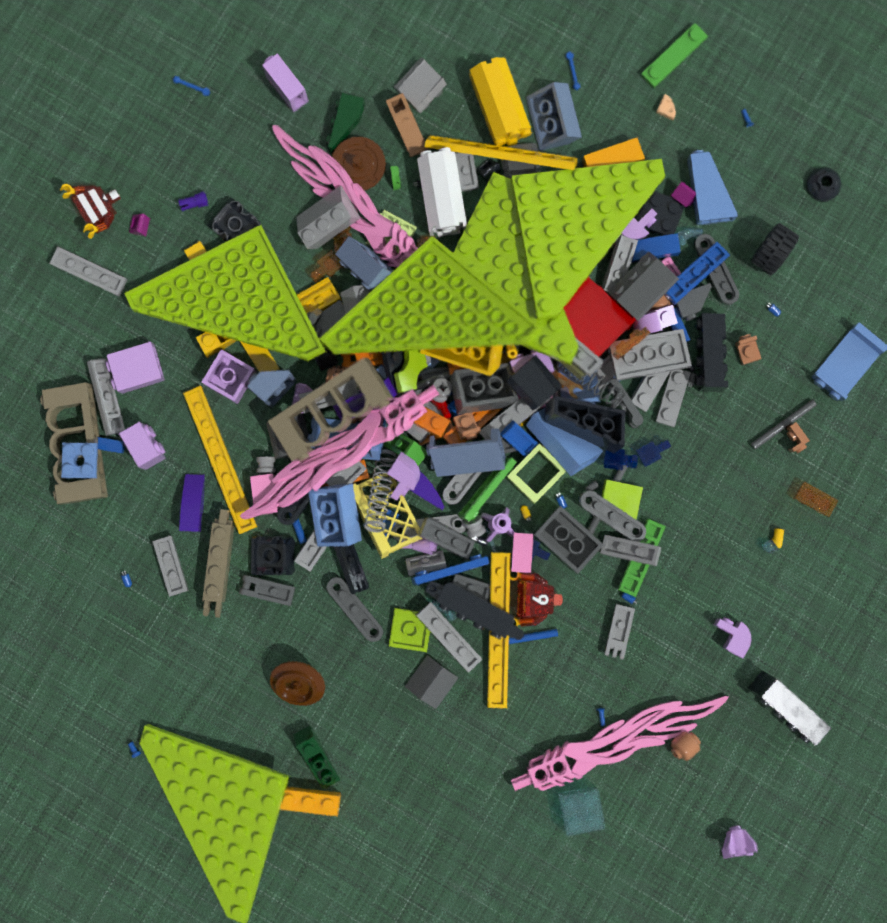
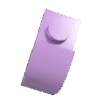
[621,209,657,240]
[633,304,677,334]
[387,452,420,501]
[713,617,751,658]

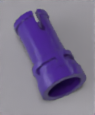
[179,191,208,211]

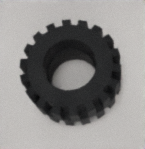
[751,223,799,276]

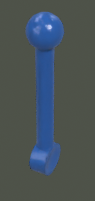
[566,52,580,90]
[173,76,210,96]

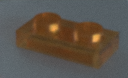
[613,327,650,361]
[794,482,839,517]

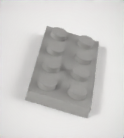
[609,329,692,381]

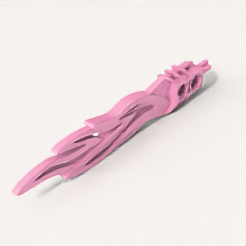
[272,125,418,269]
[240,385,439,519]
[511,696,728,791]

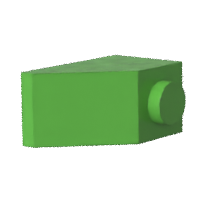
[383,434,427,467]

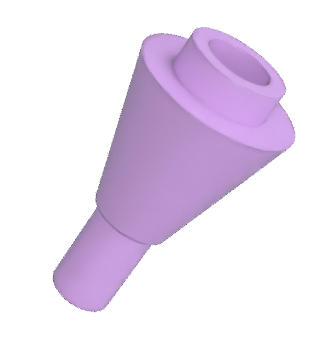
[401,539,437,555]

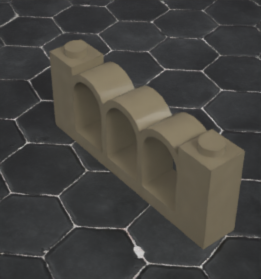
[268,358,393,462]
[41,383,108,505]

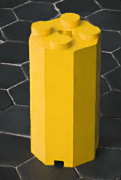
[469,57,532,147]

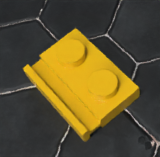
[297,277,342,314]

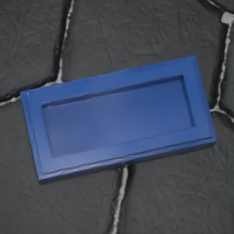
[500,420,538,458]

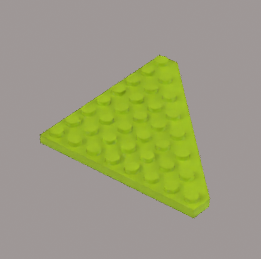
[511,159,665,320]
[453,172,579,366]
[124,225,325,361]
[320,236,542,354]
[140,724,289,923]

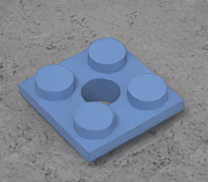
[61,443,98,478]

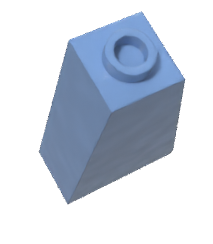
[687,150,737,225]
[526,408,603,476]

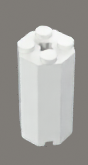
[417,147,467,237]

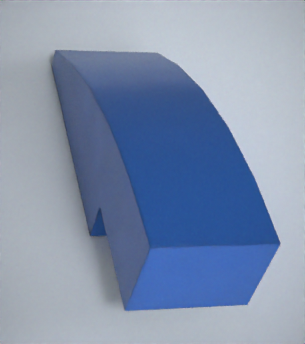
[631,234,681,263]

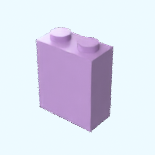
[262,54,308,112]
[106,342,165,394]

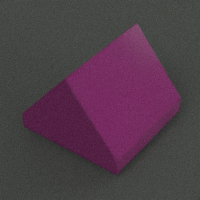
[671,182,696,207]
[129,214,150,236]

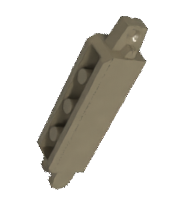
[202,509,234,618]

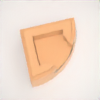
[656,94,676,120]

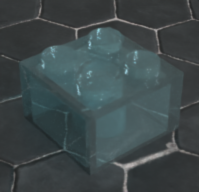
[558,786,605,836]

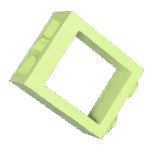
[506,444,566,504]

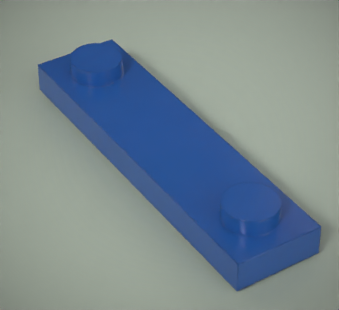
[664,242,730,305]
[411,554,489,586]

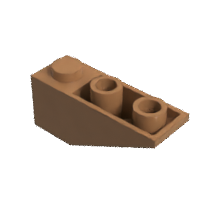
[386,93,428,157]

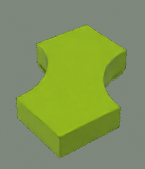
[394,350,428,393]

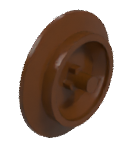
[332,137,386,191]
[270,661,325,706]

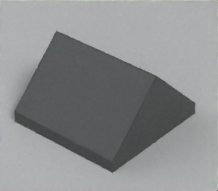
[405,655,459,709]

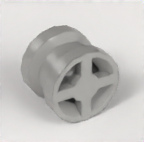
[433,378,452,403]
[256,457,276,473]
[463,515,486,538]

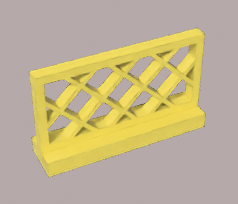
[353,473,423,559]

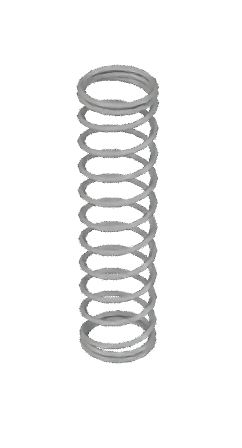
[364,450,397,532]

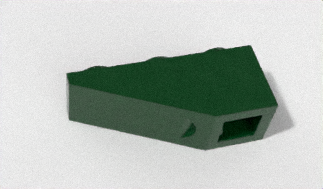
[326,93,365,153]
[293,726,340,789]

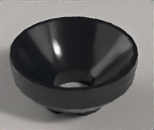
[806,167,841,202]

